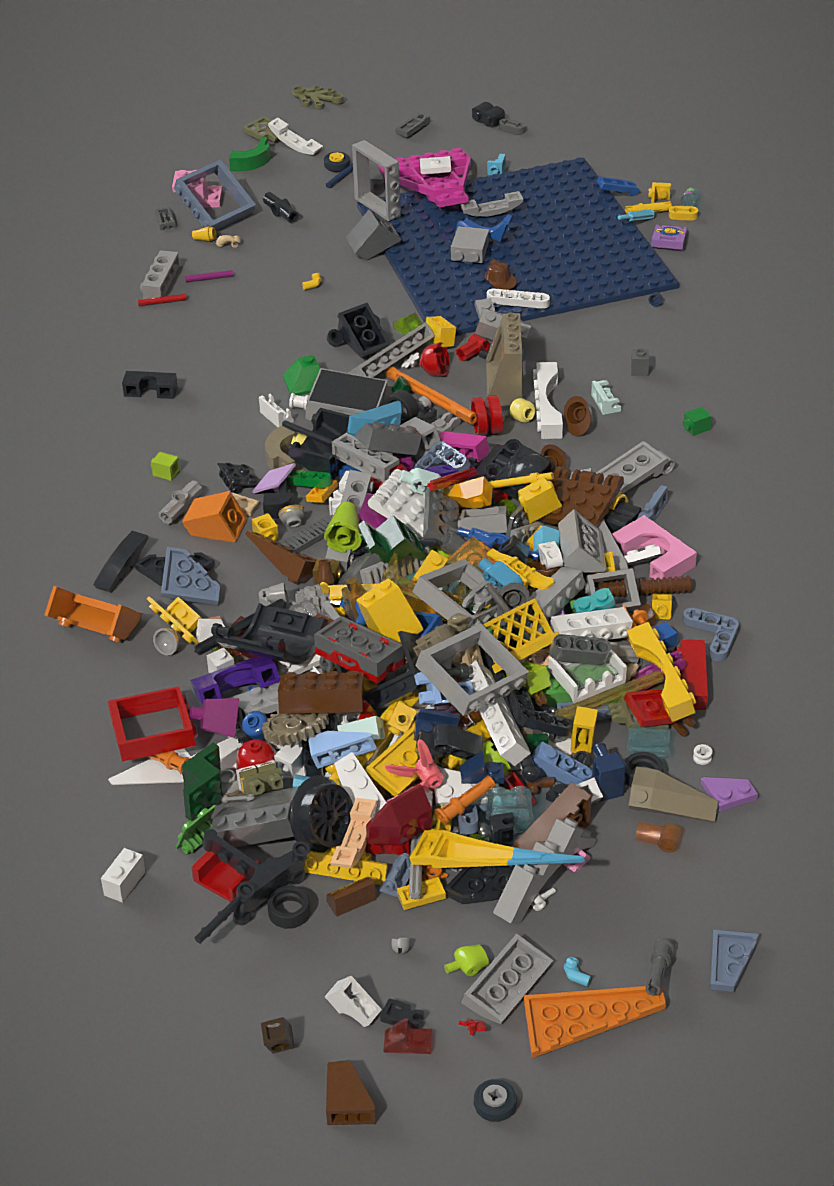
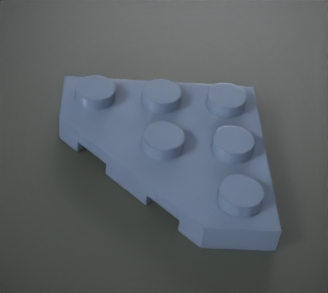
[160,547,220,605]

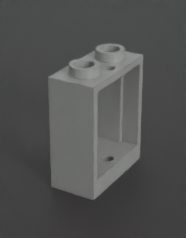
[458,506,508,533]
[584,568,640,612]

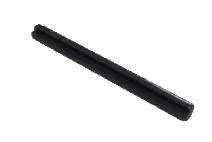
[194,599,286,656]

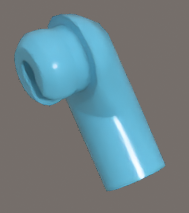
[564,957,592,987]

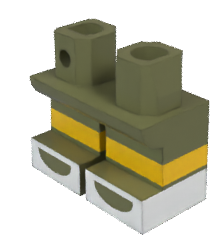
[236,760,284,795]

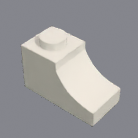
[325,976,382,1027]

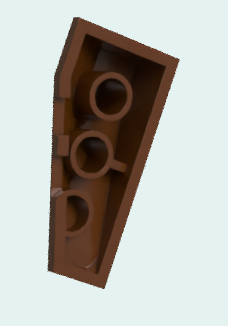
[245,531,317,584]

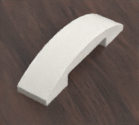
[268,117,323,155]

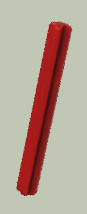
[427,467,478,491]

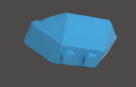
[347,401,402,437]

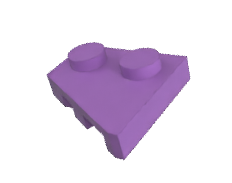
[701,777,758,812]

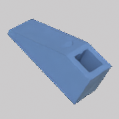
[531,741,593,785]

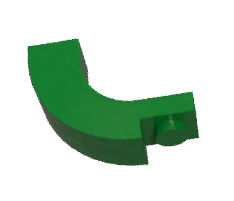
[229,137,271,171]

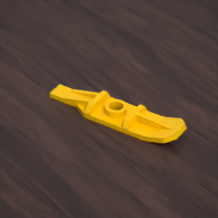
[487,549,554,590]

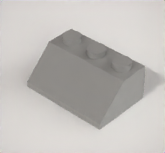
[475,308,531,348]

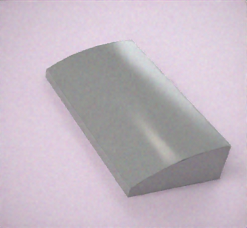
[461,934,553,1024]

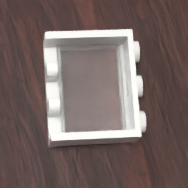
[548,637,627,704]

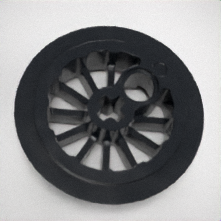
[290,776,353,853]

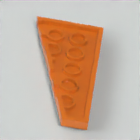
[524,985,666,1059]

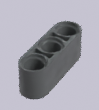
[549,634,611,665]

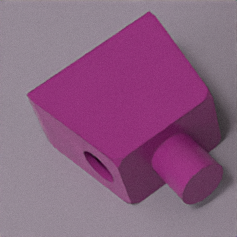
[189,698,239,738]

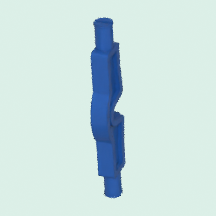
[457,527,539,561]

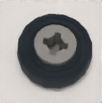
[474,1079,517,1122]

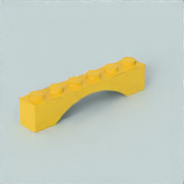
[626,622,696,722]

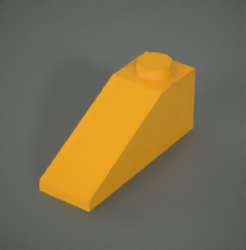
[443,476,493,509]

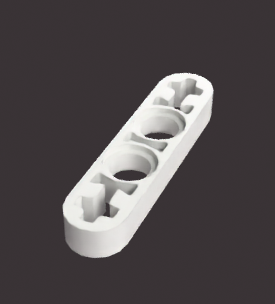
[487,289,550,308]

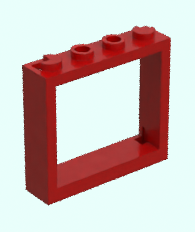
[108,686,198,762]

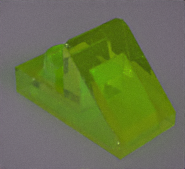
[393,313,422,335]

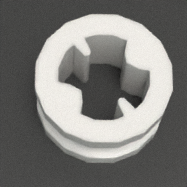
[693,744,712,765]

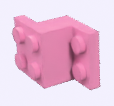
[172,170,222,208]

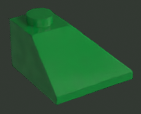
[283,355,320,396]

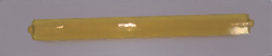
[554,670,664,719]

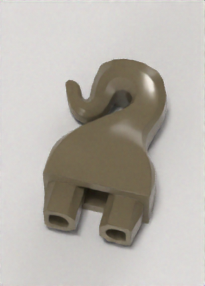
[413,613,468,657]

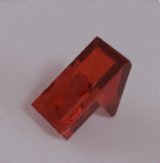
[384,1018,432,1054]

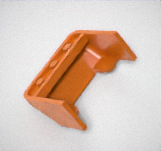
[44,586,142,643]

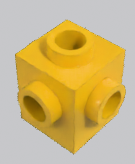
[384,702,417,736]

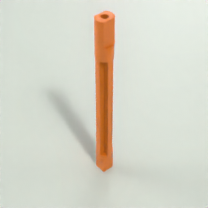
[384,365,477,424]

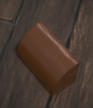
[326,877,376,917]

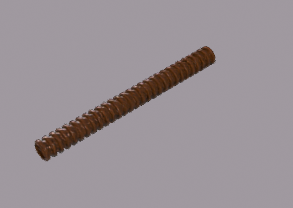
[528,576,692,600]

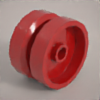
[471,395,503,436]

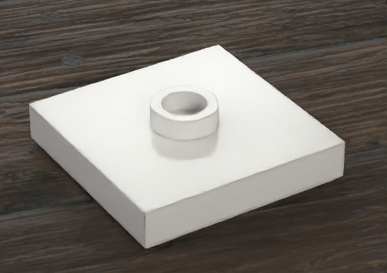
[420,156,451,174]

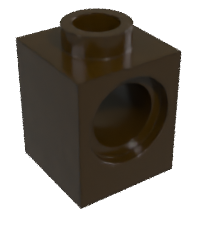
[261,1017,295,1054]

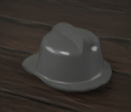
[497,582,529,629]

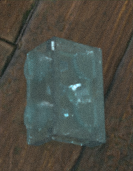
[627,726,670,759]

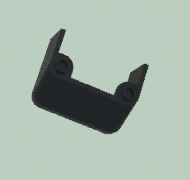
[335,631,421,712]

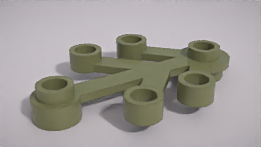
[292,85,343,110]

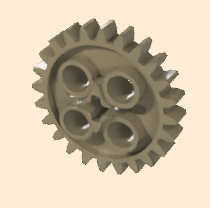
[262,710,329,746]

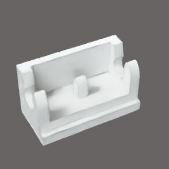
[259,394,294,427]

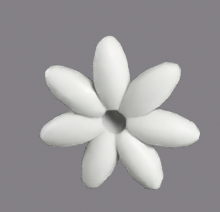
[401,353,419,368]

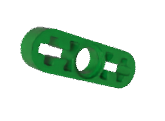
[286,470,332,488]

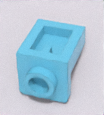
[487,154,506,175]

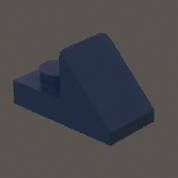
[460,751,505,784]

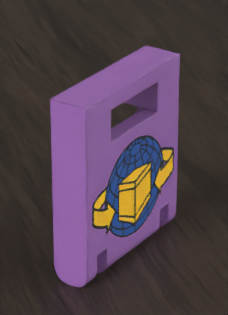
[651,224,687,250]

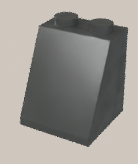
[346,209,401,260]

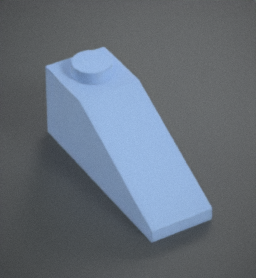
[308,731,377,769]

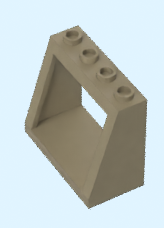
[486,313,522,405]

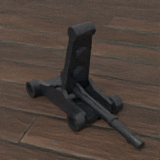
[194,829,310,944]

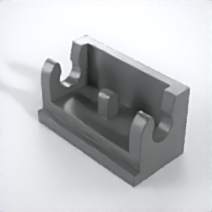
[369,164,384,191]

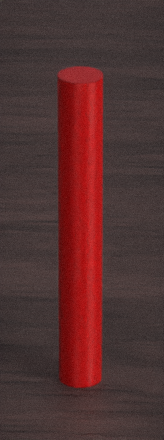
[138,294,187,306]

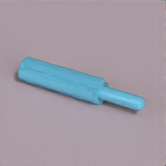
[618,209,654,221]

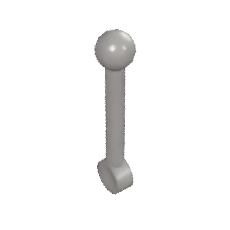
[221,794,255,803]

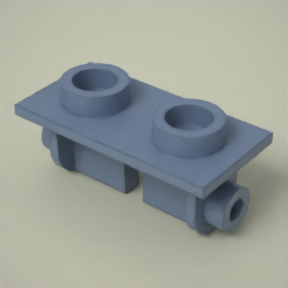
[379,853,410,898]

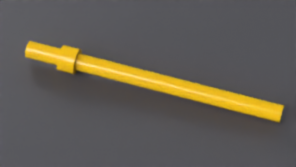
[489,472,554,488]

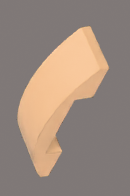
[330,798,377,868]

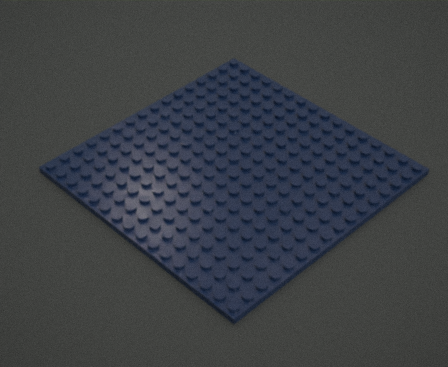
[357,158,679,336]

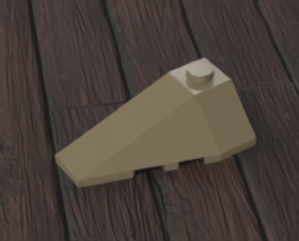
[629,767,718,822]

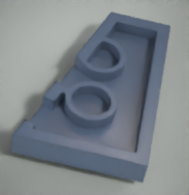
[710,930,759,992]

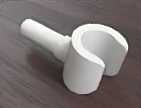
[531,888,556,911]

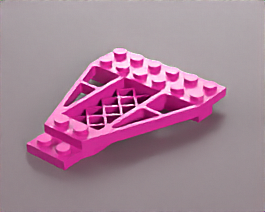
[377,148,471,207]

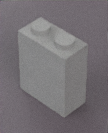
[451,226,489,263]

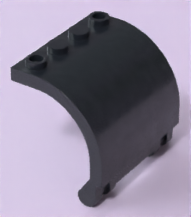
[211,603,328,664]

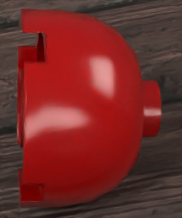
[420,342,450,377]
[236,739,276,770]

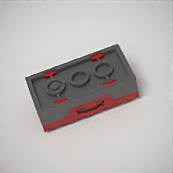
[314,616,403,683]

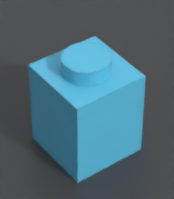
[533,525,560,553]

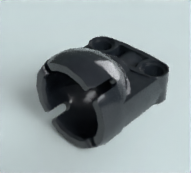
[485,439,555,502]

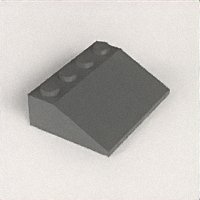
[211,786,299,848]

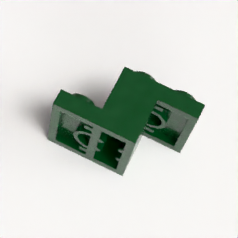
[358,515,427,567]
[182,742,222,821]

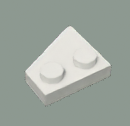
[624,544,666,565]

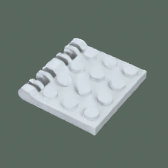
[368,469,425,539]

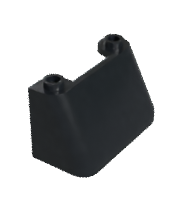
[288,408,352,480]

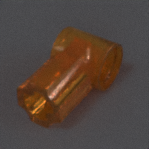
[635,822,682,852]

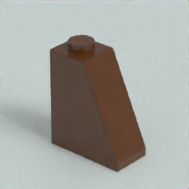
[326,1061,376,1125]

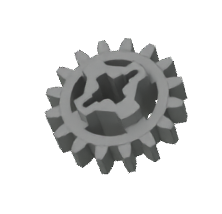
[295,584,331,609]

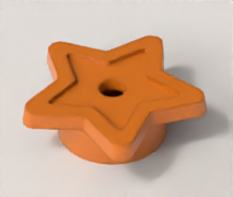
[422,865,448,881]

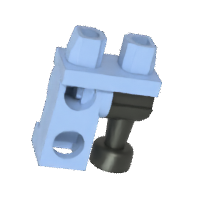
[415,663,474,707]

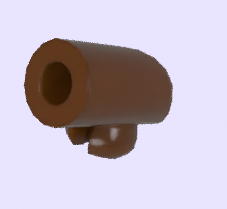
[526,777,554,795]

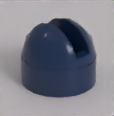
[648,292,662,306]

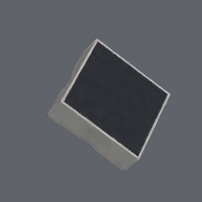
[305,368,388,420]

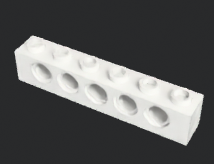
[465,660,531,766]

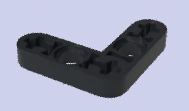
[508,686,573,737]

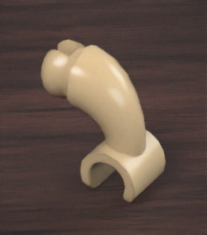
[216,235,241,248]

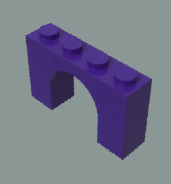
[190,656,280,705]

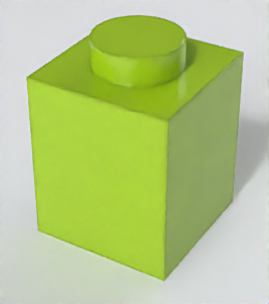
[150,452,180,481]

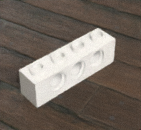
[550,607,633,640]

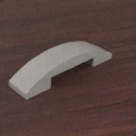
[460,191,523,216]

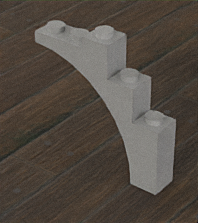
[493,817,597,924]

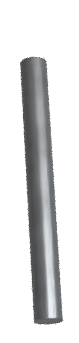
[485,583,530,641]

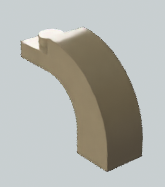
[265,426,296,470]

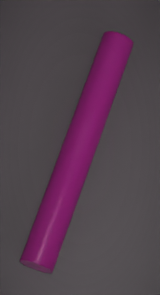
[185,270,233,282]

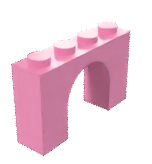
[612,516,697,580]

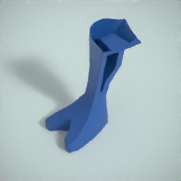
[456,214,512,242]

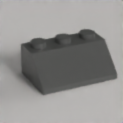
[355,422,422,455]

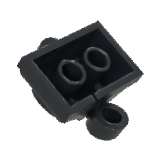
[326,302,391,358]

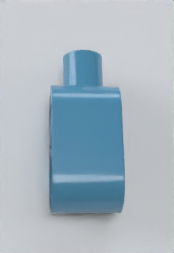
[478,558,523,589]

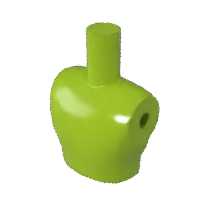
[444,944,489,977]

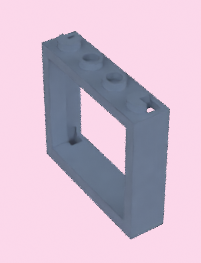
[174,159,256,231]

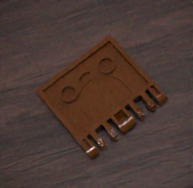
[536,466,624,528]

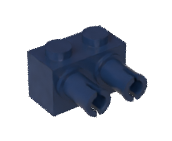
[592,742,627,802]

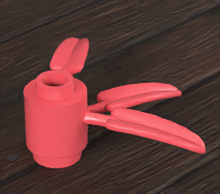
[385,739,444,803]

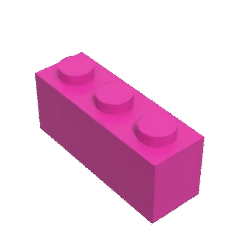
[438,431,490,462]

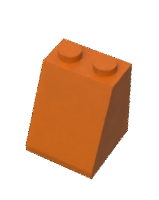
[182,491,248,542]

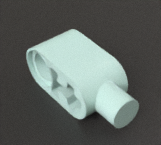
[399,468,444,495]

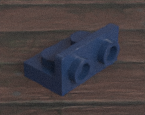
[413,708,460,741]

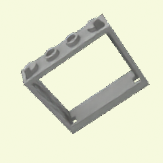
[352,140,401,221]
[412,559,497,630]
[415,623,529,716]

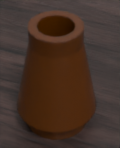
[316,560,335,586]

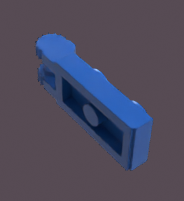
[597,176,640,196]

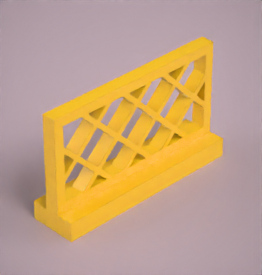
[483,598,559,673]

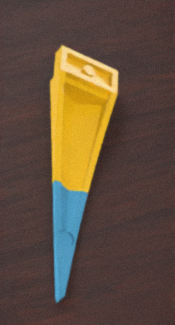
[409,830,585,868]

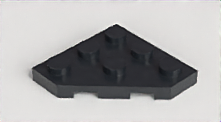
[135,552,215,587]
[444,865,515,904]

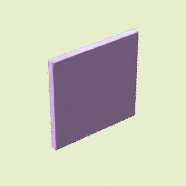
[252,463,296,493]

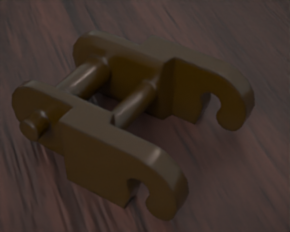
[456,712,477,730]

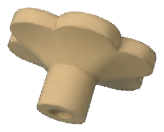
[624,663,639,682]

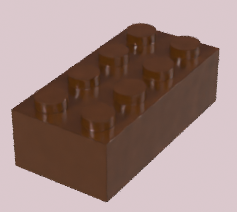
[278,671,365,714]

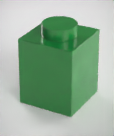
[683,407,712,436]

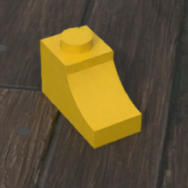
[426,316,456,348]

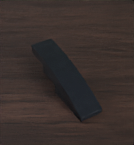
[93,530,149,593]

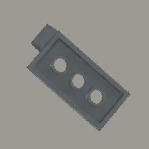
[423,487,467,557]

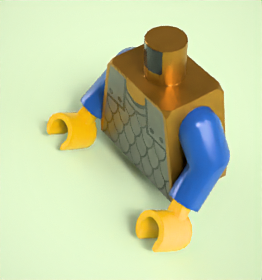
[334,578,367,626]

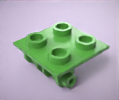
[175,805,216,854]

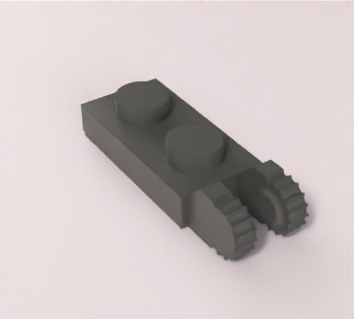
[395,113,431,137]

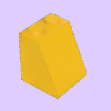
[356,578,423,644]

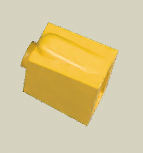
[518,477,562,523]

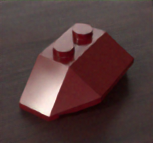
[366,784,433,845]

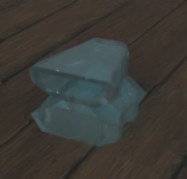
[485,786,533,834]

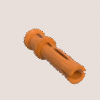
[147,751,190,775]
[435,775,496,826]

